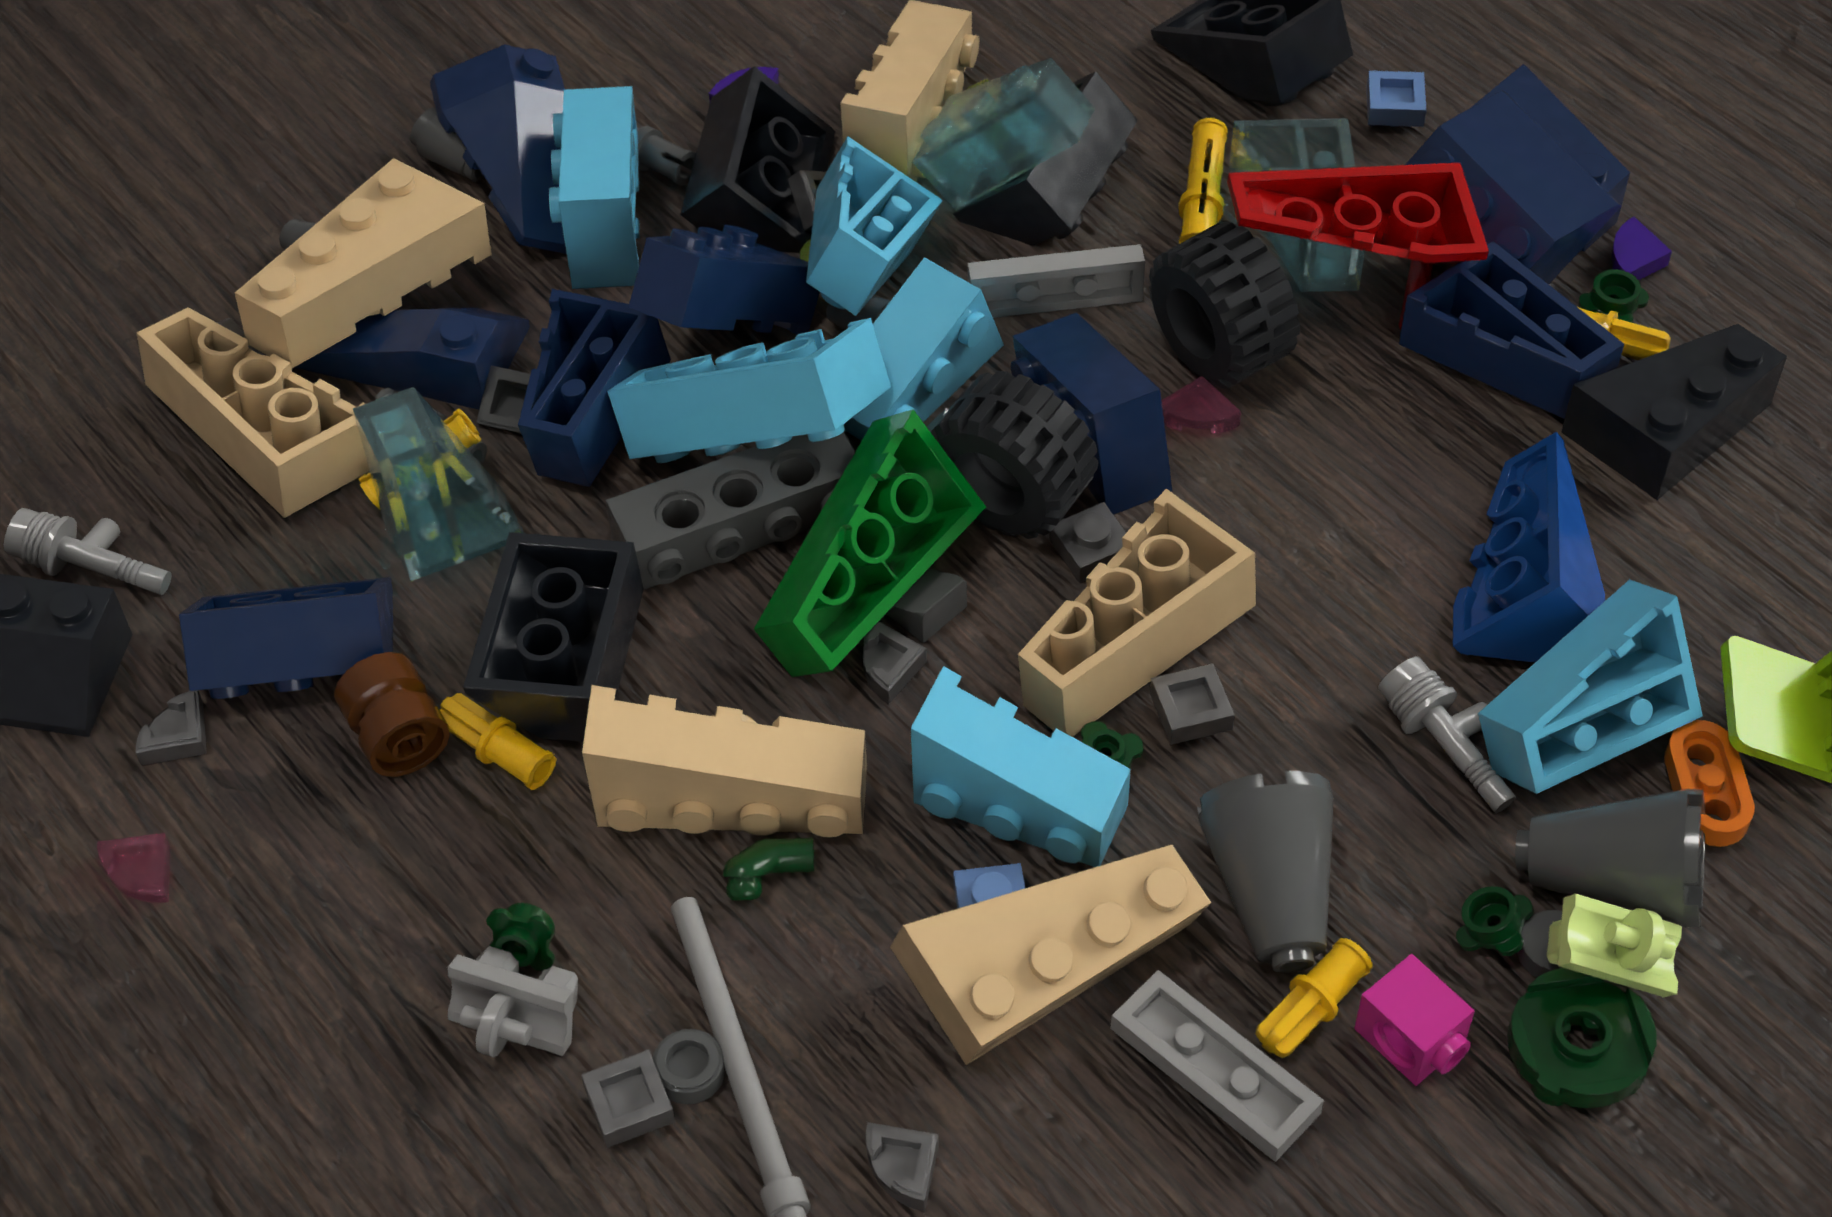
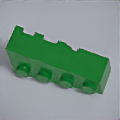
[754,409,986,677]

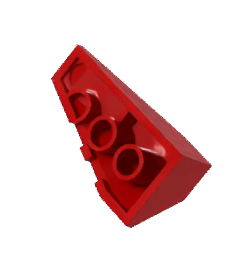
[1227,163,1489,263]

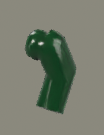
[722,838,815,900]

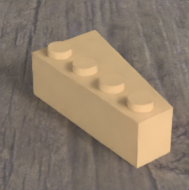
[840,0,979,182]
[235,158,492,368]
[137,307,385,518]
[1018,489,1256,737]
[582,685,867,837]
[890,844,1212,1065]

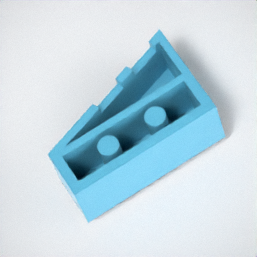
[549,86,640,289]
[806,136,943,316]
[843,257,1004,441]
[1478,579,1703,794]
[911,666,1131,867]

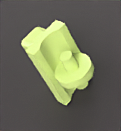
[1547,894,1682,997]

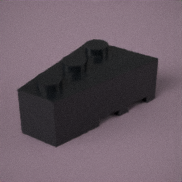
[1561,324,1787,500]

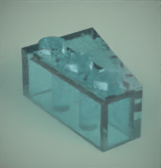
[912,58,1095,211]
[1229,118,1365,292]
[353,387,524,581]

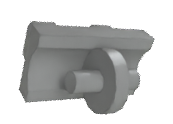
[448,946,578,1057]

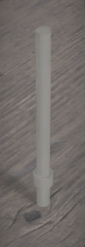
[671,897,811,1217]

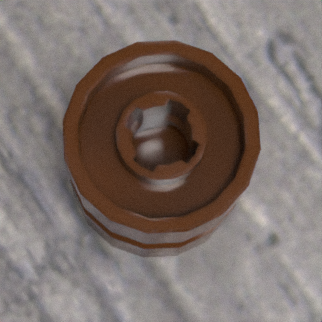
[334,652,450,777]

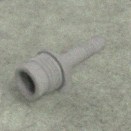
[4,508,172,595]
[1378,656,1516,813]

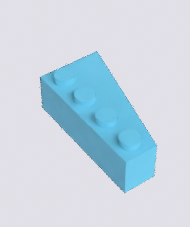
[607,318,891,463]

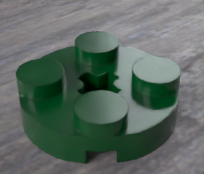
[1507,968,1657,1108]

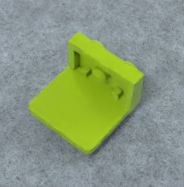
[1720,636,1832,783]

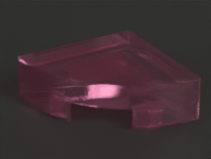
[1161,376,1241,434]
[97,833,170,903]

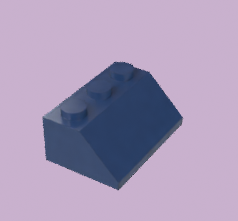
[1405,90,1622,284]
[179,577,393,699]

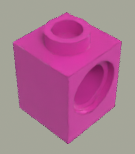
[1354,953,1475,1086]

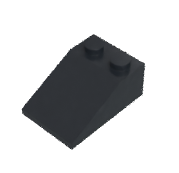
[1151,0,1353,106]

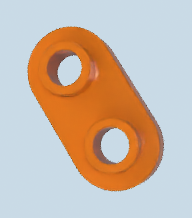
[1664,720,1755,847]

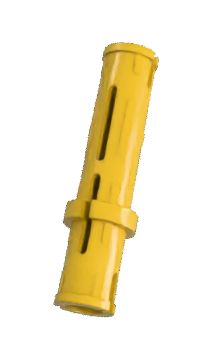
[1178,118,1228,244]

